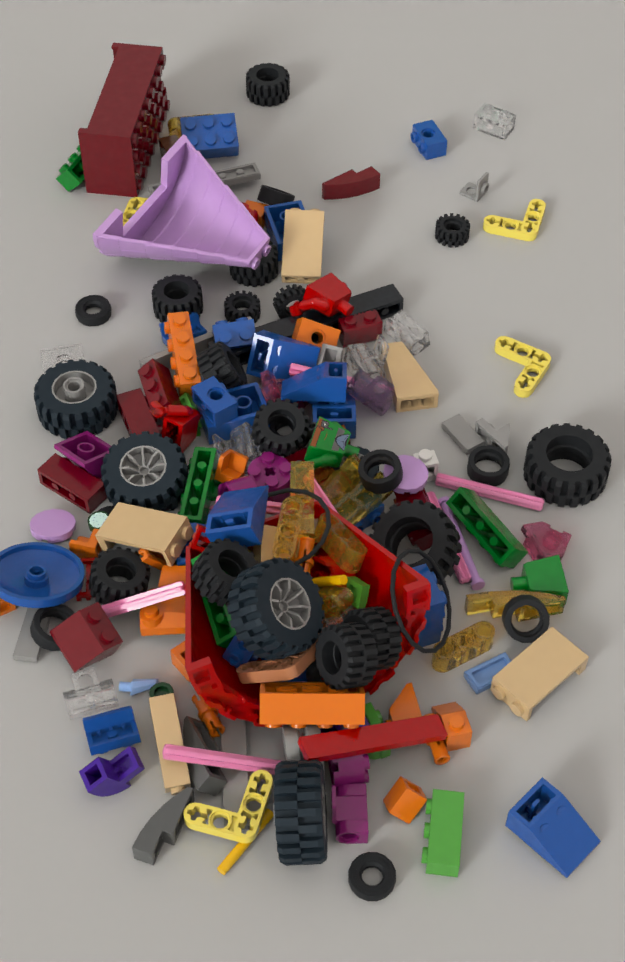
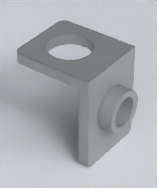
[460,172,489,202]

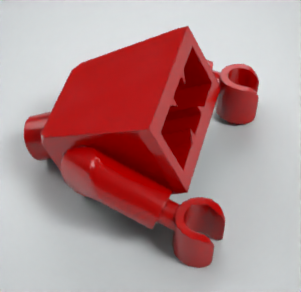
[289,273,354,317]
[149,401,201,453]

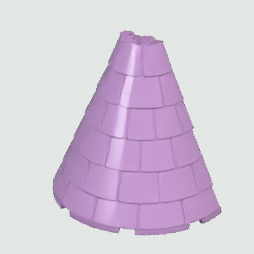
[93,134,271,270]

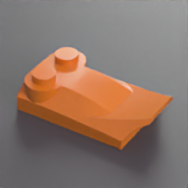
[140,588,185,636]

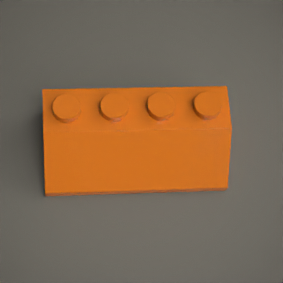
[260,681,365,729]

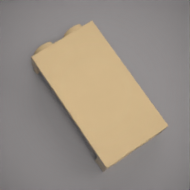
[281,208,325,284]
[95,502,194,566]
[490,627,589,722]

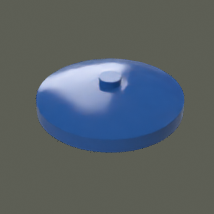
[0,542,85,608]

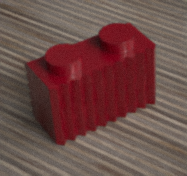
[338,309,383,348]

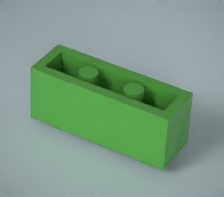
[421,789,465,877]

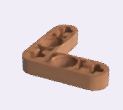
[236,633,319,684]

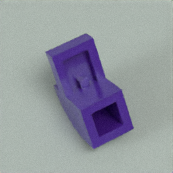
[79,746,145,797]

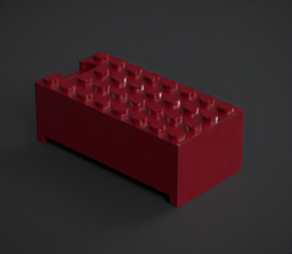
[78,43,170,197]

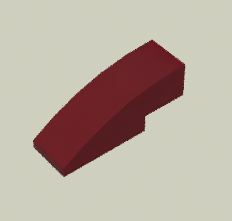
[322,166,380,200]

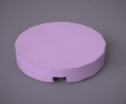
[383,455,428,494]
[30,509,76,543]

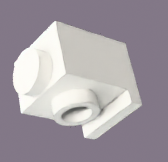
[413,449,439,482]

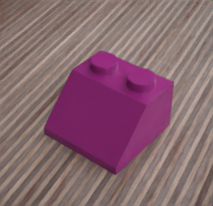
[54,431,111,478]

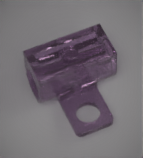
[346,369,394,416]

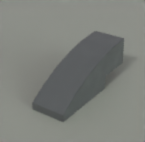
[183,716,228,796]
[132,787,195,865]

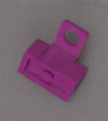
[331,783,369,844]

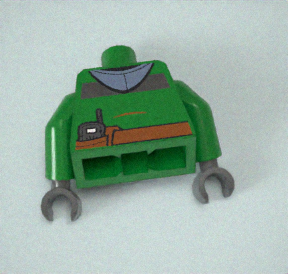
[293,416,360,478]

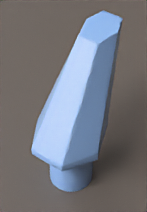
[119,678,159,696]

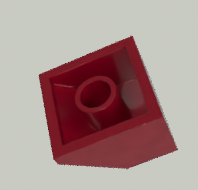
[49,602,123,673]

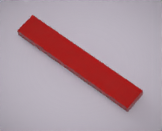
[297,714,448,762]

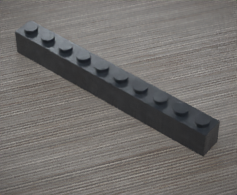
[207,284,404,365]

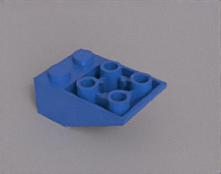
[246,330,321,382]
[281,362,347,405]
[312,389,356,439]
[205,485,269,547]
[505,777,601,878]

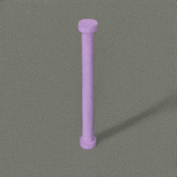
[438,496,485,590]

